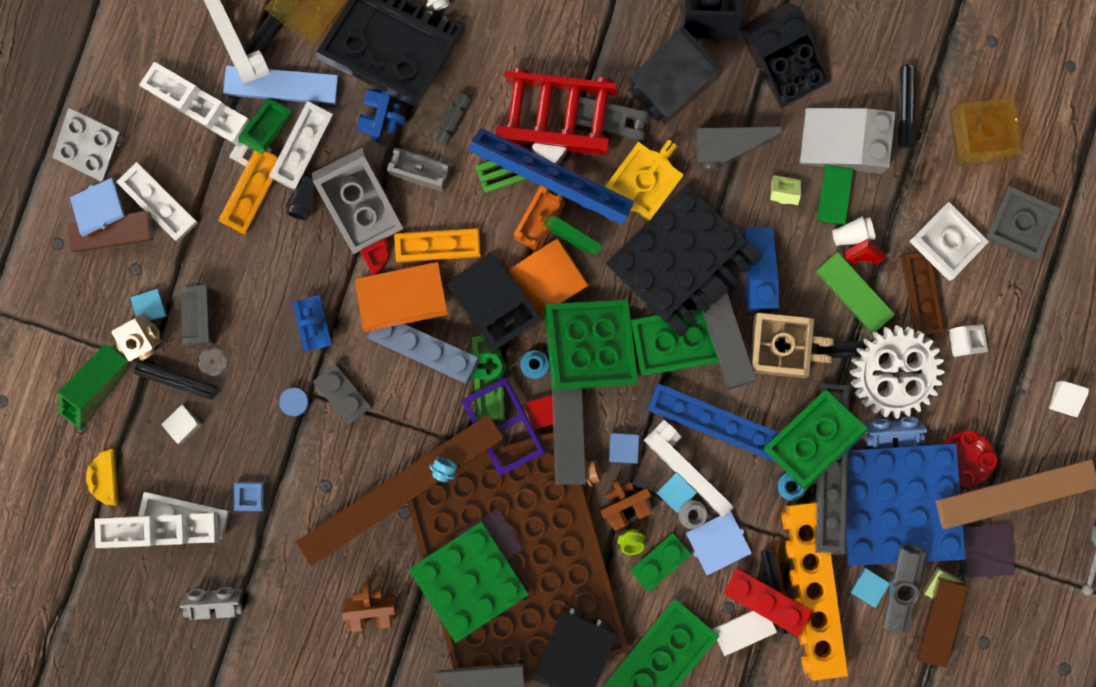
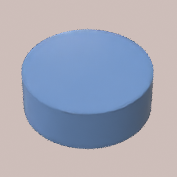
[279,388,309,416]

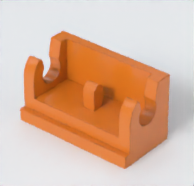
[513,185,565,251]

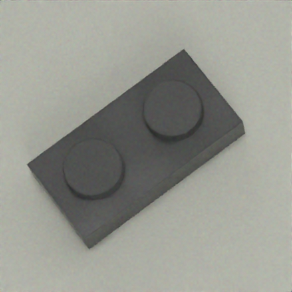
[313,364,372,426]

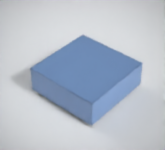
[609,433,639,463]
[234,482,265,511]

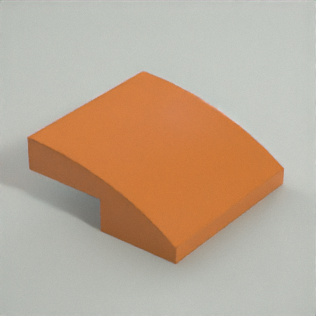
[508,238,589,317]

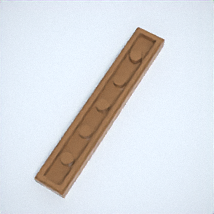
[935,460,1096,529]

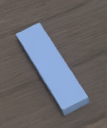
[223,66,339,105]

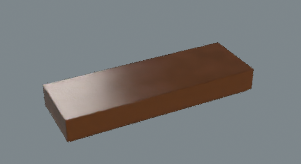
[68,211,153,252]
[901,251,945,337]
[917,578,968,668]

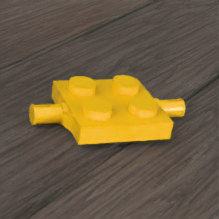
[605,140,683,221]

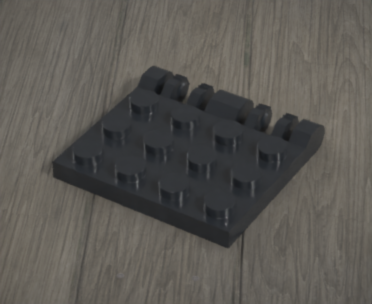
[316,0,466,108]
[606,185,763,337]

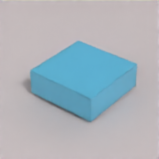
[130,289,168,322]
[656,472,697,513]
[849,568,889,608]

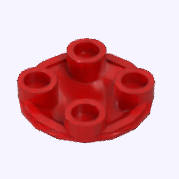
[942,431,997,488]

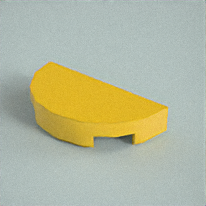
[86,449,119,506]

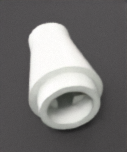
[832,216,876,246]

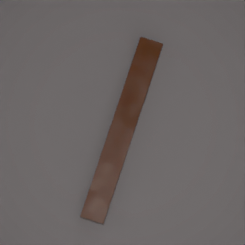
[296,414,505,566]

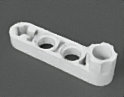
[204,0,270,85]
[644,420,734,518]

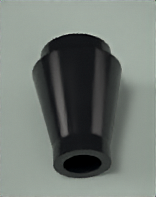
[285,176,316,221]

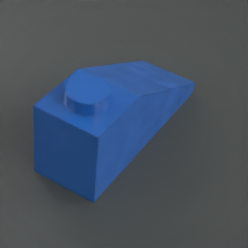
[744,227,779,312]

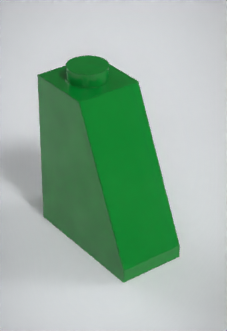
[58,344,128,430]

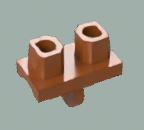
[599,479,653,531]
[342,583,396,632]

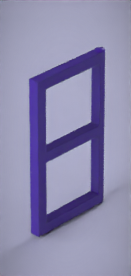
[461,377,546,476]

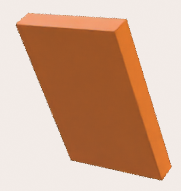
[355,262,448,332]

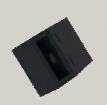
[740,2,830,108]
[445,253,542,354]

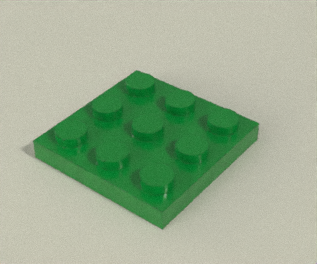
[544,300,638,391]
[408,521,529,643]

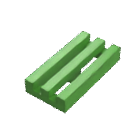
[475,148,529,194]

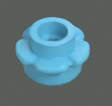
[429,457,458,482]

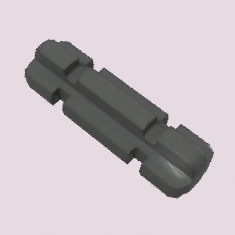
[433,92,470,145]

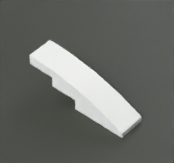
[139,62,250,145]
[95,512,219,548]

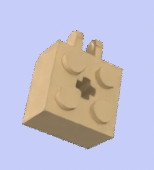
[750,313,834,378]

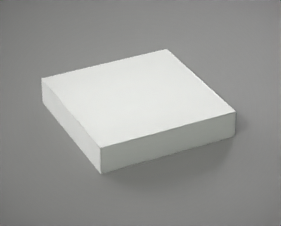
[909,202,989,281]

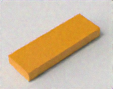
[218,150,278,235]
[394,228,481,263]

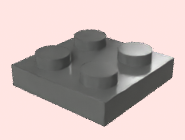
[985,186,1061,261]

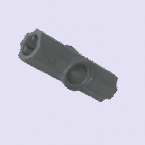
[882,543,926,634]

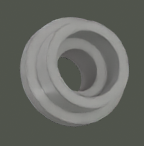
[679,500,707,529]

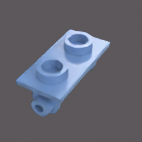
[864,417,927,449]

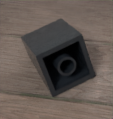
[628,26,721,125]
[534,606,616,687]

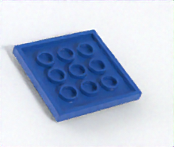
[846,444,966,566]

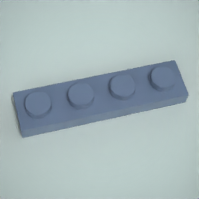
[367,324,481,385]

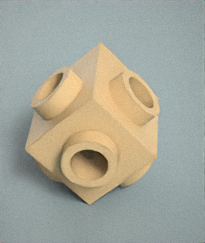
[111,312,162,361]

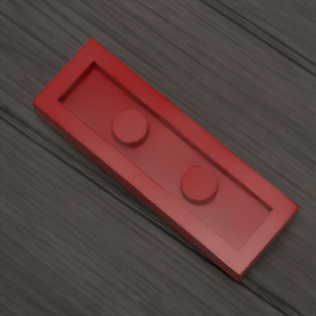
[723,568,814,637]

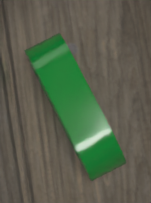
[467,352,506,380]

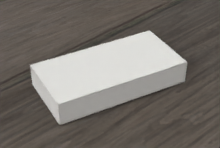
[712,611,777,656]

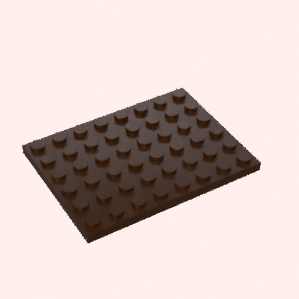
[407,432,629,682]

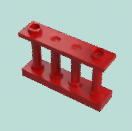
[495,68,619,156]

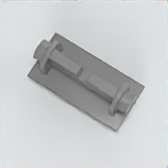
[180,587,243,620]

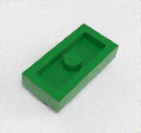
[629,533,691,593]

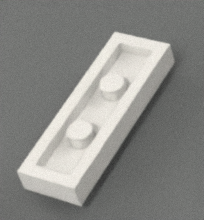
[269,101,333,190]
[117,162,198,242]
[138,492,230,539]

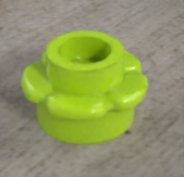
[618,529,646,555]

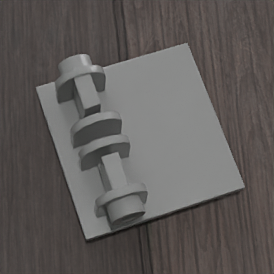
[52,107,124,182]

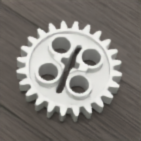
[850,325,944,419]

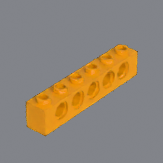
[782,502,848,681]

